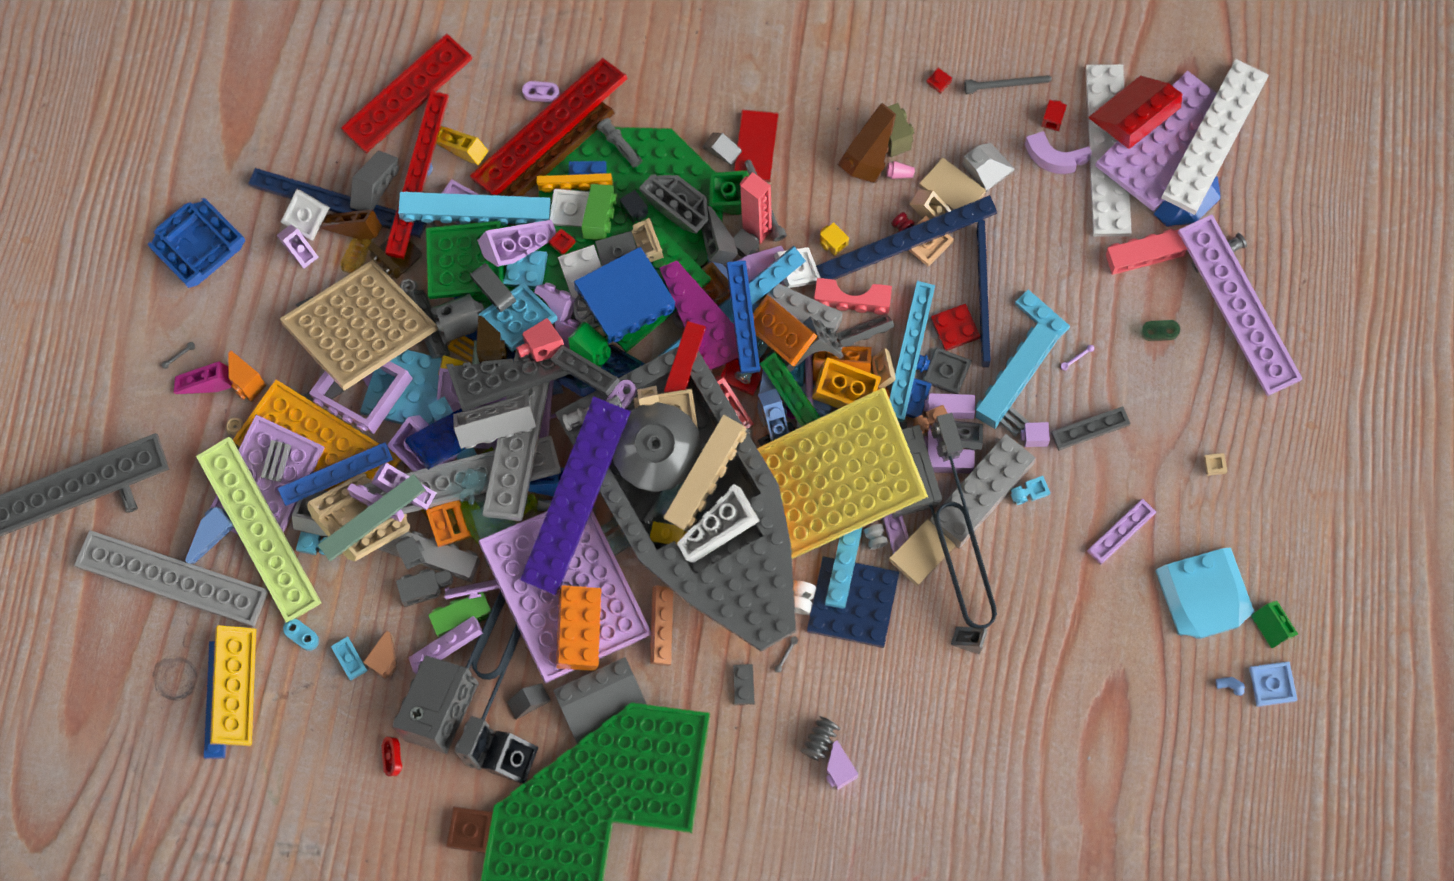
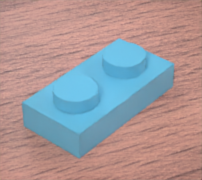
[331,637,368,681]

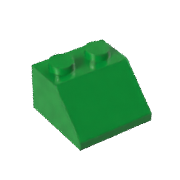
[709,171,749,215]
[568,322,611,368]

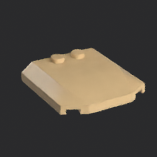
[307,473,410,561]

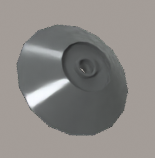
[613,402,702,492]

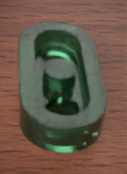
[1141,320,1180,341]

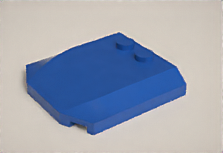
[148,198,245,288]

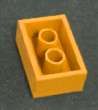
[811,357,881,409]

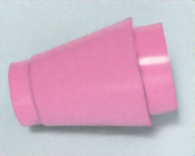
[886,161,914,179]

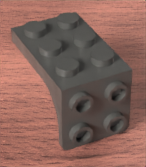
[767,316,843,372]

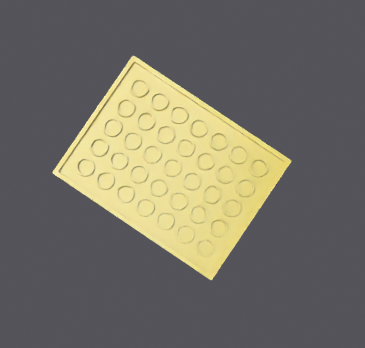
[757,388,928,559]

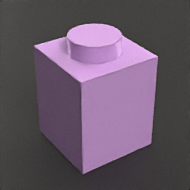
[1020,422,1050,447]

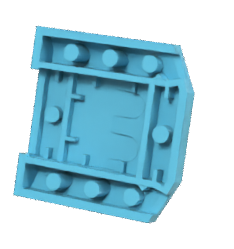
[1156,548,1254,639]

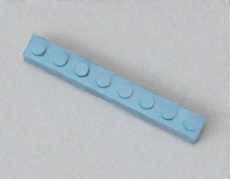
[399,192,550,226]

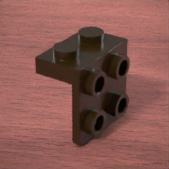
[368,238,422,279]

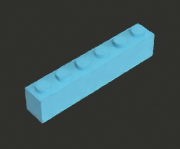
[975,323,1058,429]

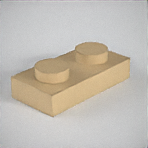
[871,348,896,389]

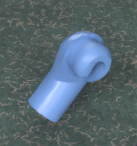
[1215,677,1245,696]

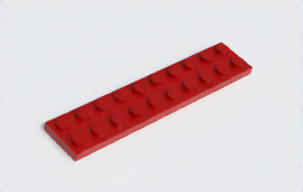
[470,58,628,196]

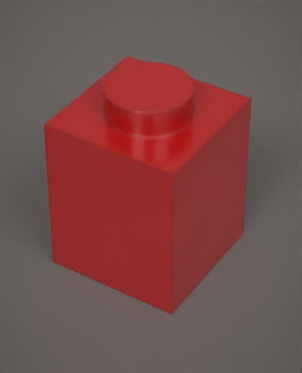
[1041,100,1067,132]

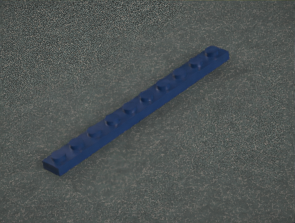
[248,168,427,238]
[816,195,997,280]

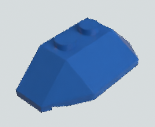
[1154,175,1221,227]

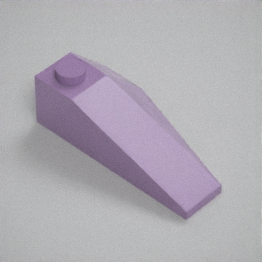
[478,220,556,266]

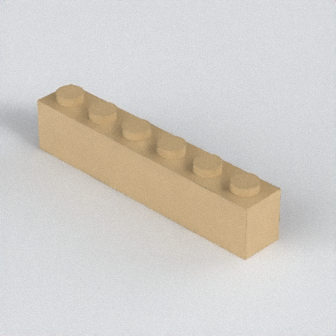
[664,415,747,532]

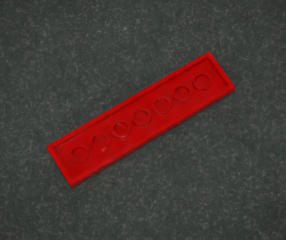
[341,34,473,154]

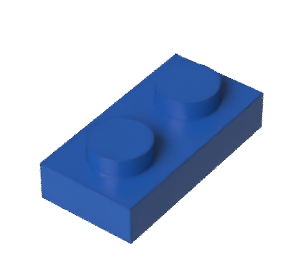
[569,161,607,175]
[906,378,932,418]

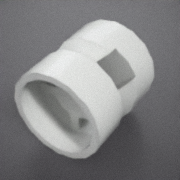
[793,580,816,615]

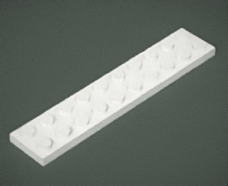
[1161,59,1269,215]
[1086,65,1132,237]

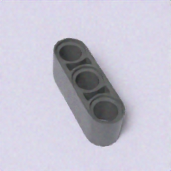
[469,263,516,313]

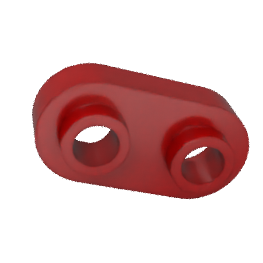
[381,737,402,777]

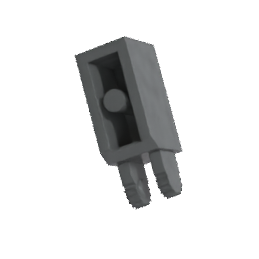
[396,569,454,607]

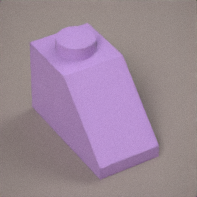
[276,224,318,268]
[826,741,858,790]

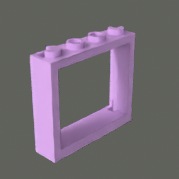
[309,361,413,434]

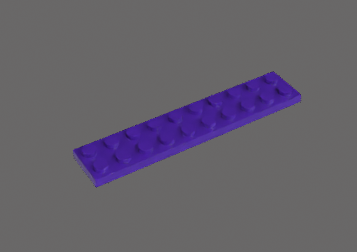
[520,397,631,595]

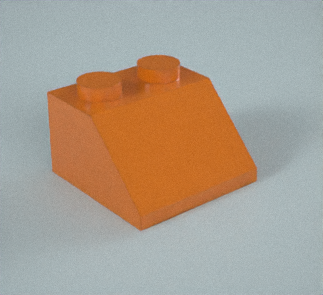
[228,350,266,402]

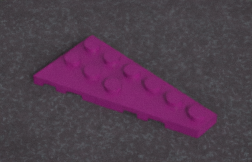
[660,261,738,370]

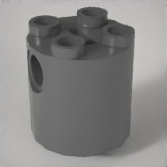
[431,294,484,343]

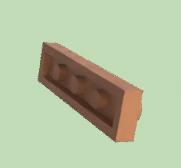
[650,585,673,666]

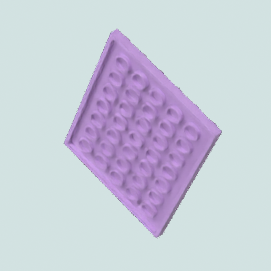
[478,510,651,683]

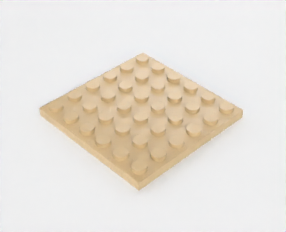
[280,260,438,391]

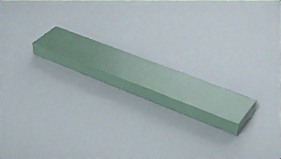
[318,474,426,562]

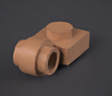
[913,405,948,434]

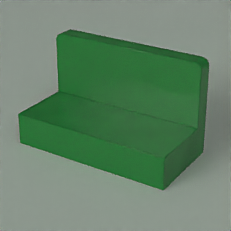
[1251,601,1298,648]

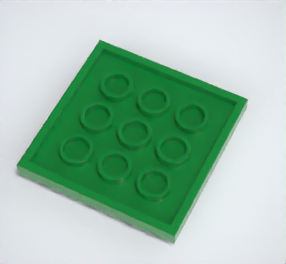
[426,221,504,299]

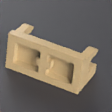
[632,218,664,262]

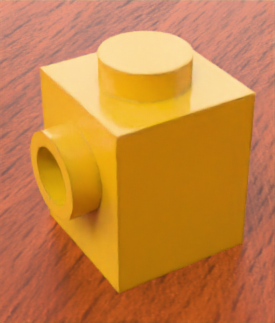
[820,222,849,256]

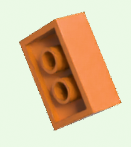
[813,346,871,381]

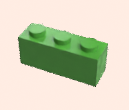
[581,184,617,240]
[428,592,491,638]

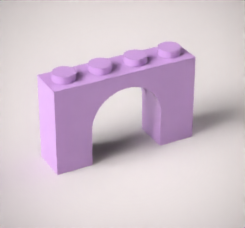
[924,393,975,474]

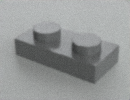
[733,664,755,705]

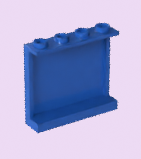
[574,247,675,344]

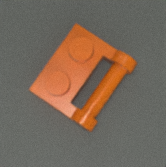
[426,500,472,548]

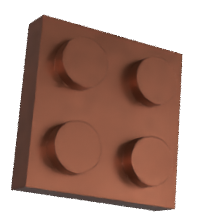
[446,807,493,853]

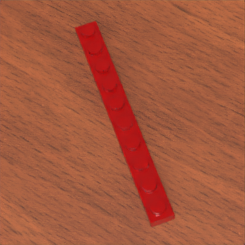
[385,91,449,259]

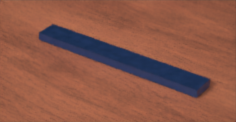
[976,220,991,368]

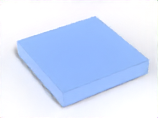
[1249,662,1297,707]

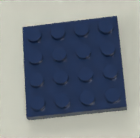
[554,344,645,397]
[807,556,899,648]

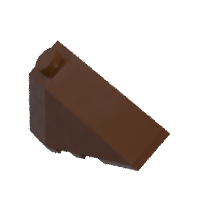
[838,103,896,183]

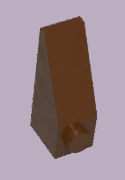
[320,209,383,240]

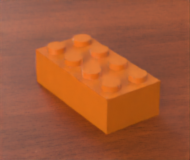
[556,585,601,671]

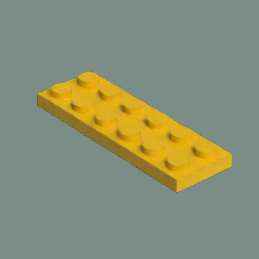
[210,625,256,746]

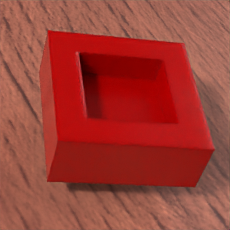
[927,67,953,94]
[549,229,576,255]

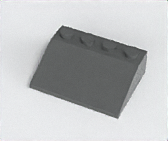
[553,657,647,744]

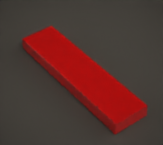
[664,321,706,393]

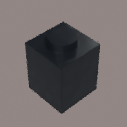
[619,190,648,224]

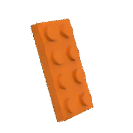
[753,295,817,366]

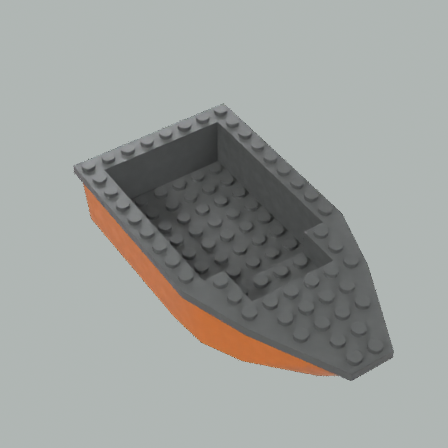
[555,346,796,652]

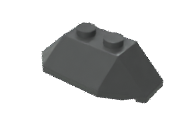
[639,175,708,233]

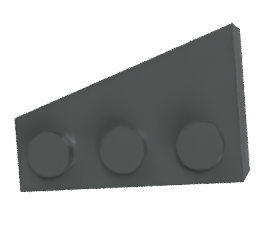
[350,150,399,211]

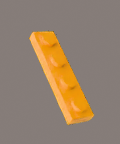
[537,173,613,192]

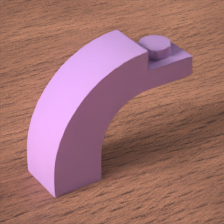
[1025,131,1092,174]

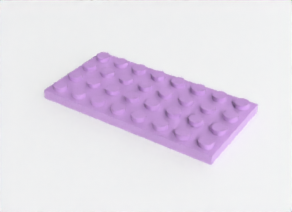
[1095,71,1217,211]

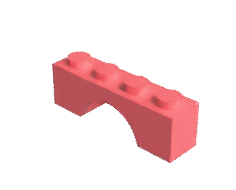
[814,278,892,315]

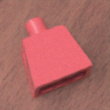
[516,318,564,362]

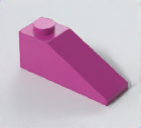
[174,361,232,394]

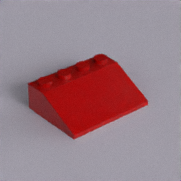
[1089,75,1183,149]

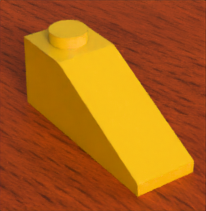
[436,126,488,165]

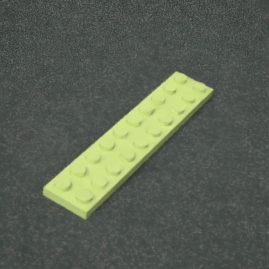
[196,437,321,623]

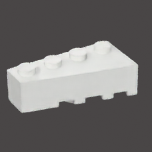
[677,484,759,563]

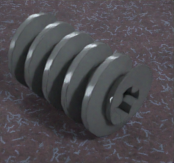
[801,716,841,761]

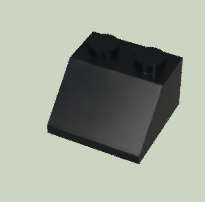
[481,731,539,784]

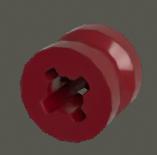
[891,212,915,232]

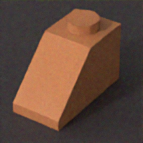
[363,631,397,679]

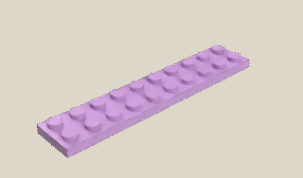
[1178,214,1302,397]

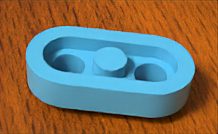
[283,619,319,651]

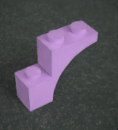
[534,283,579,349]

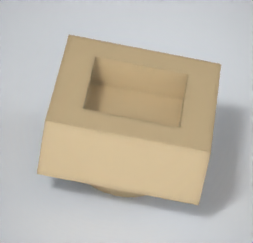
[637,386,659,405]
[1204,453,1227,476]

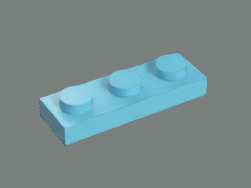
[1015,289,1070,340]

